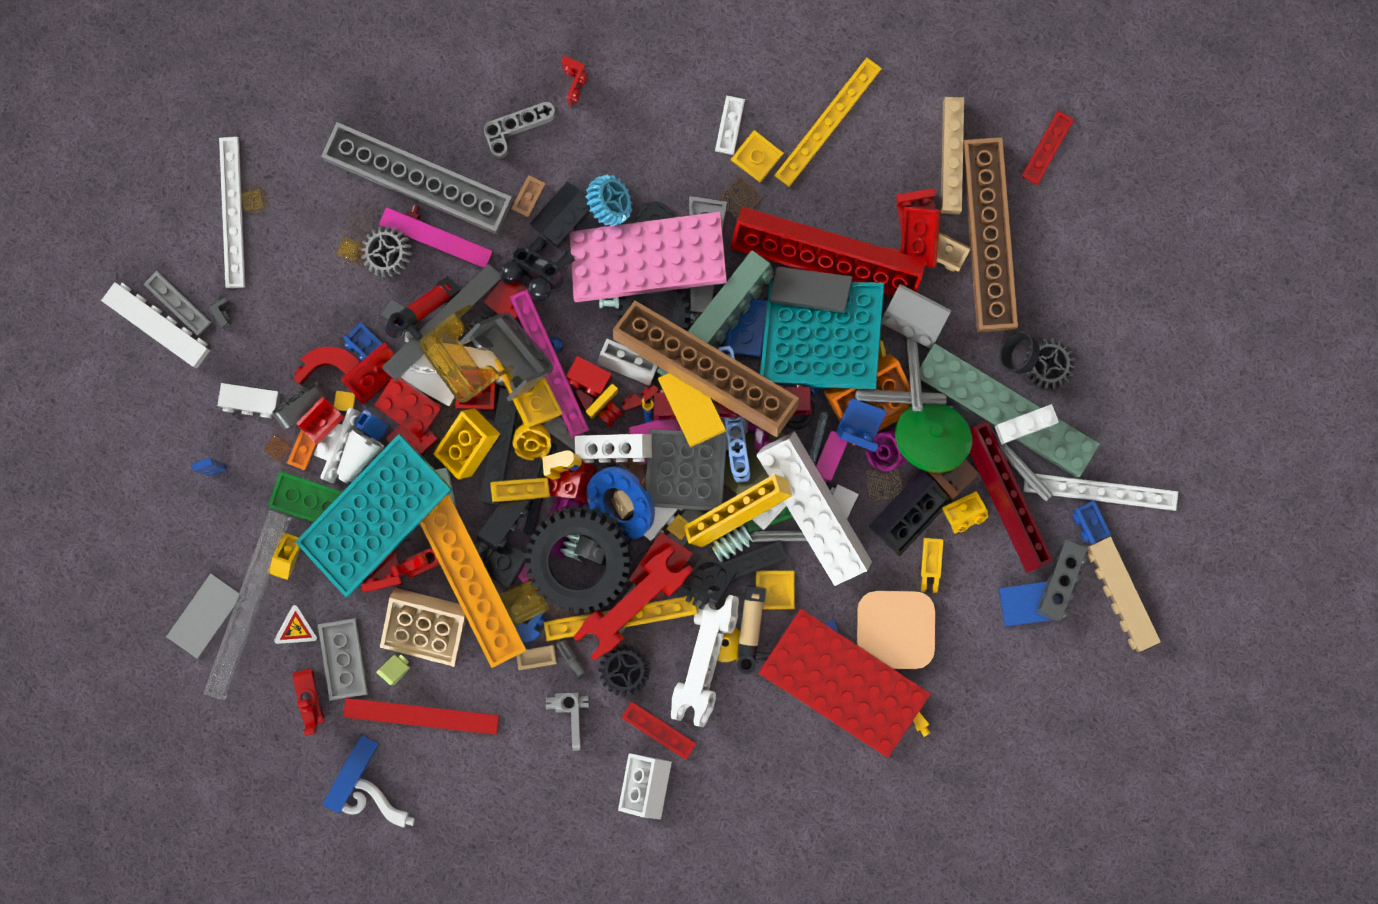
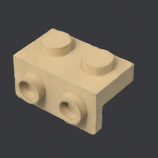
[937,232,971,272]

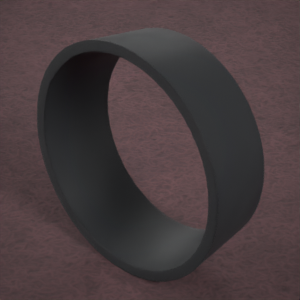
[1000,331,1040,374]

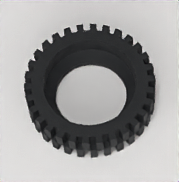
[525,504,633,613]

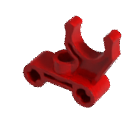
[390,547,440,579]
[292,668,325,736]

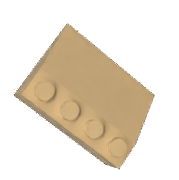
[380,587,467,667]

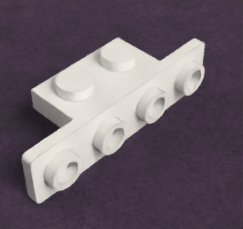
[314,408,362,484]

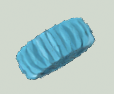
[586,174,633,226]

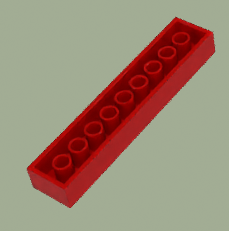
[730,207,926,297]

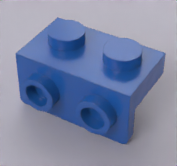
[343,322,383,361]
[1072,501,1111,545]

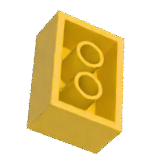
[433,409,500,479]

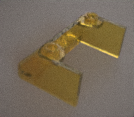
[419,304,514,402]

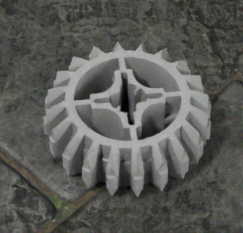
[361,226,412,278]

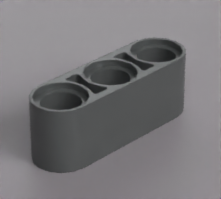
[272,381,328,429]

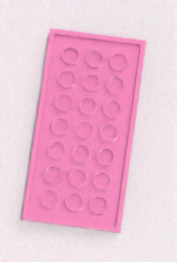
[570,212,727,302]

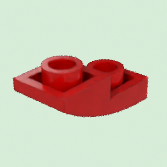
[622,385,659,412]

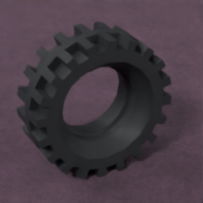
[617,289,690,331]

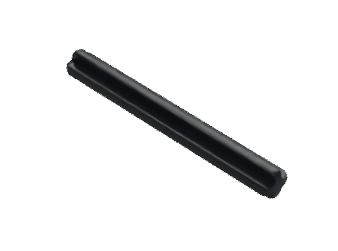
[523,443,557,535]

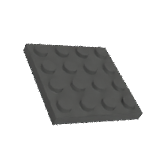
[645,429,727,511]

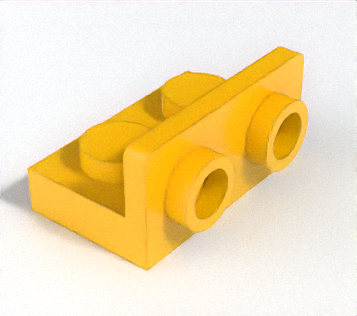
[942,491,988,534]

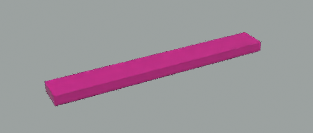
[510,289,589,438]

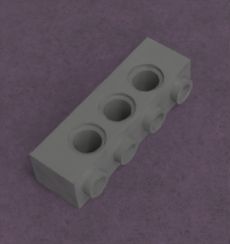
[1036,540,1087,622]

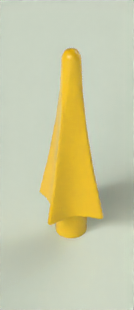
[913,712,930,737]

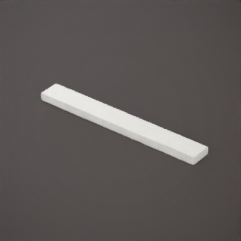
[219,137,246,289]
[1023,474,1178,511]

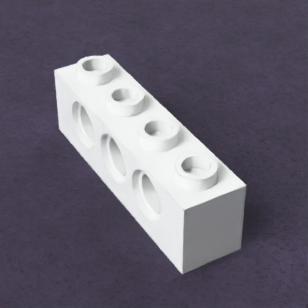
[575,434,652,463]

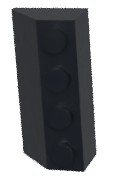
[869,471,951,557]

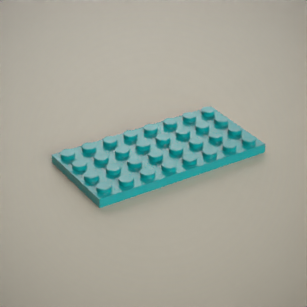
[295,434,453,598]

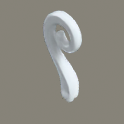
[342,779,415,828]

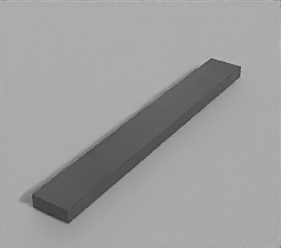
[382,264,501,381]

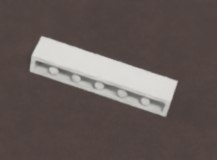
[101,282,210,369]

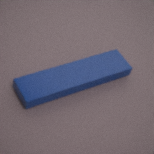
[192,458,227,476]

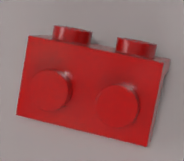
[296,397,344,445]

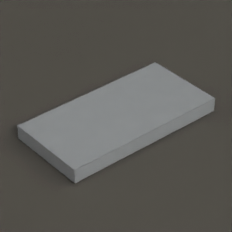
[166,573,243,659]
[318,618,368,701]

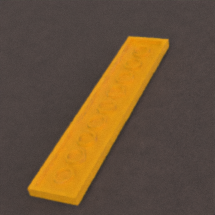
[420,494,527,668]

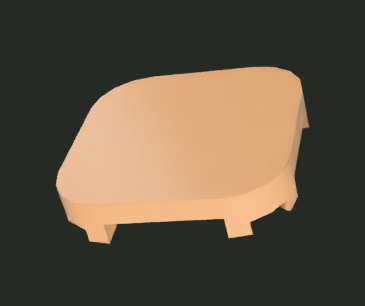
[857,591,935,669]

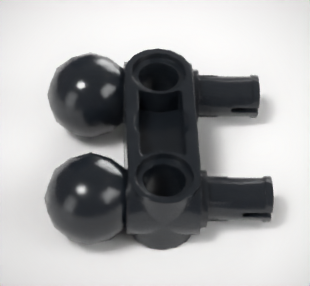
[500,236,575,301]

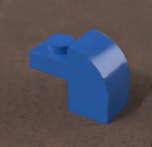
[512,609,545,643]

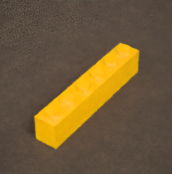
[683,474,793,547]

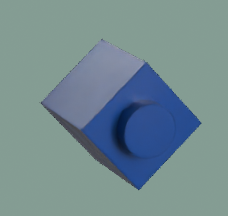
[354,409,389,441]

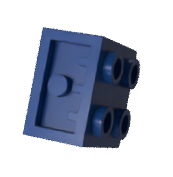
[836,398,886,452]

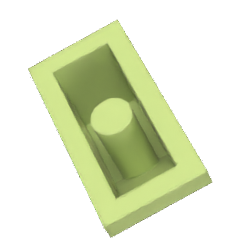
[376,655,411,685]

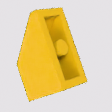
[270,533,301,580]

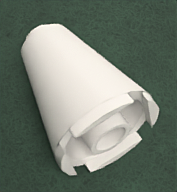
[337,428,385,484]

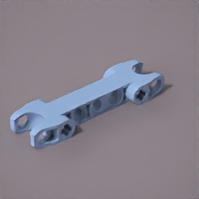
[718,346,751,483]

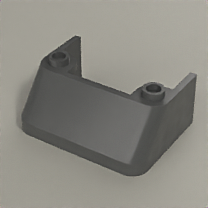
[460,312,553,401]

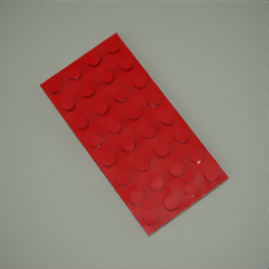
[758,608,931,758]

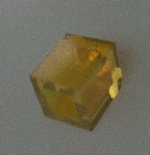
[336,236,364,264]

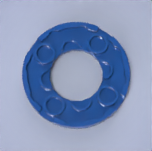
[587,467,655,540]

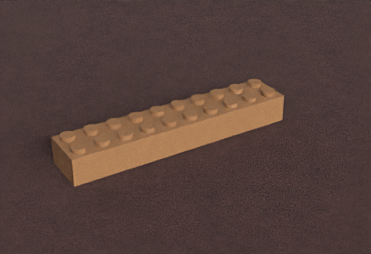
[963,137,1018,333]
[613,300,799,437]

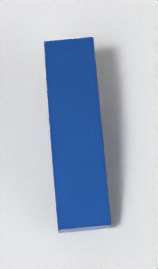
[322,735,379,814]

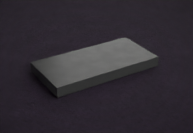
[769,267,853,313]

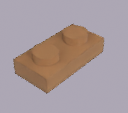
[511,175,546,218]

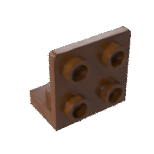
[926,460,979,500]

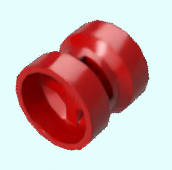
[597,401,623,428]

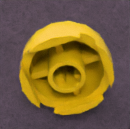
[513,424,551,460]

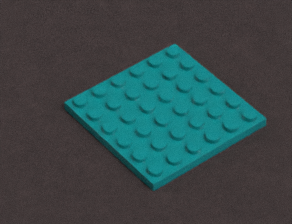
[760,280,884,389]

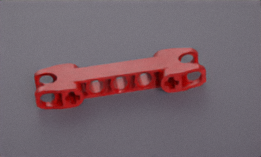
[573,546,694,661]

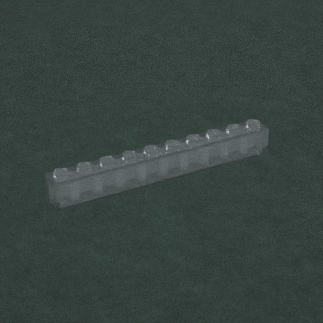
[203,510,291,700]

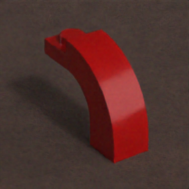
[293,347,360,385]

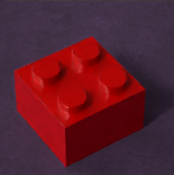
[566,356,613,399]

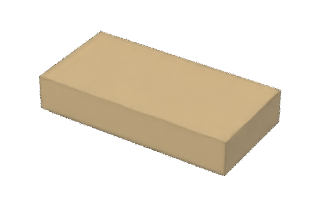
[516,645,557,670]

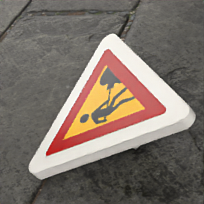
[274,605,317,644]

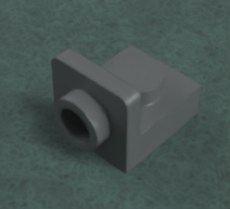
[209,298,231,329]

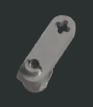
[546,692,589,751]

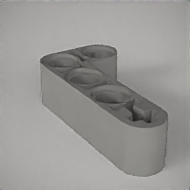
[484,102,556,159]

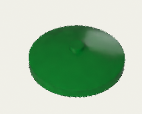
[895,404,972,473]

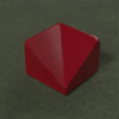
[574,389,594,411]

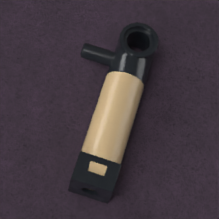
[736,585,771,674]

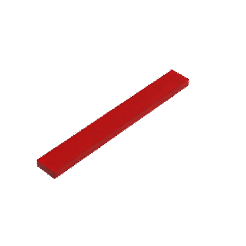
[343,698,499,735]

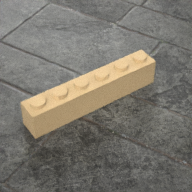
[941,97,964,214]
[1086,537,1161,652]

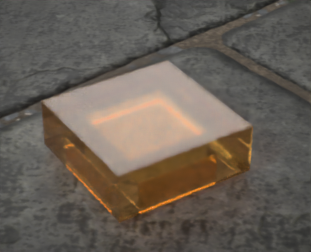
[263,435,290,462]

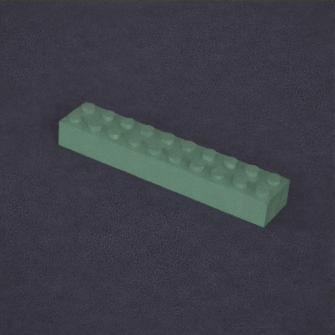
[919,344,1100,478]

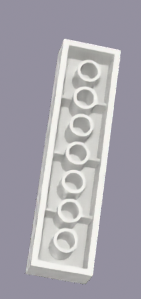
[757,431,872,586]

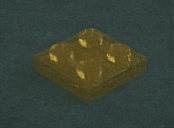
[500,580,549,626]

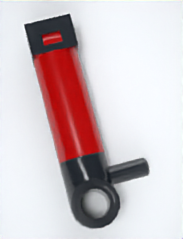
[385,276,460,341]

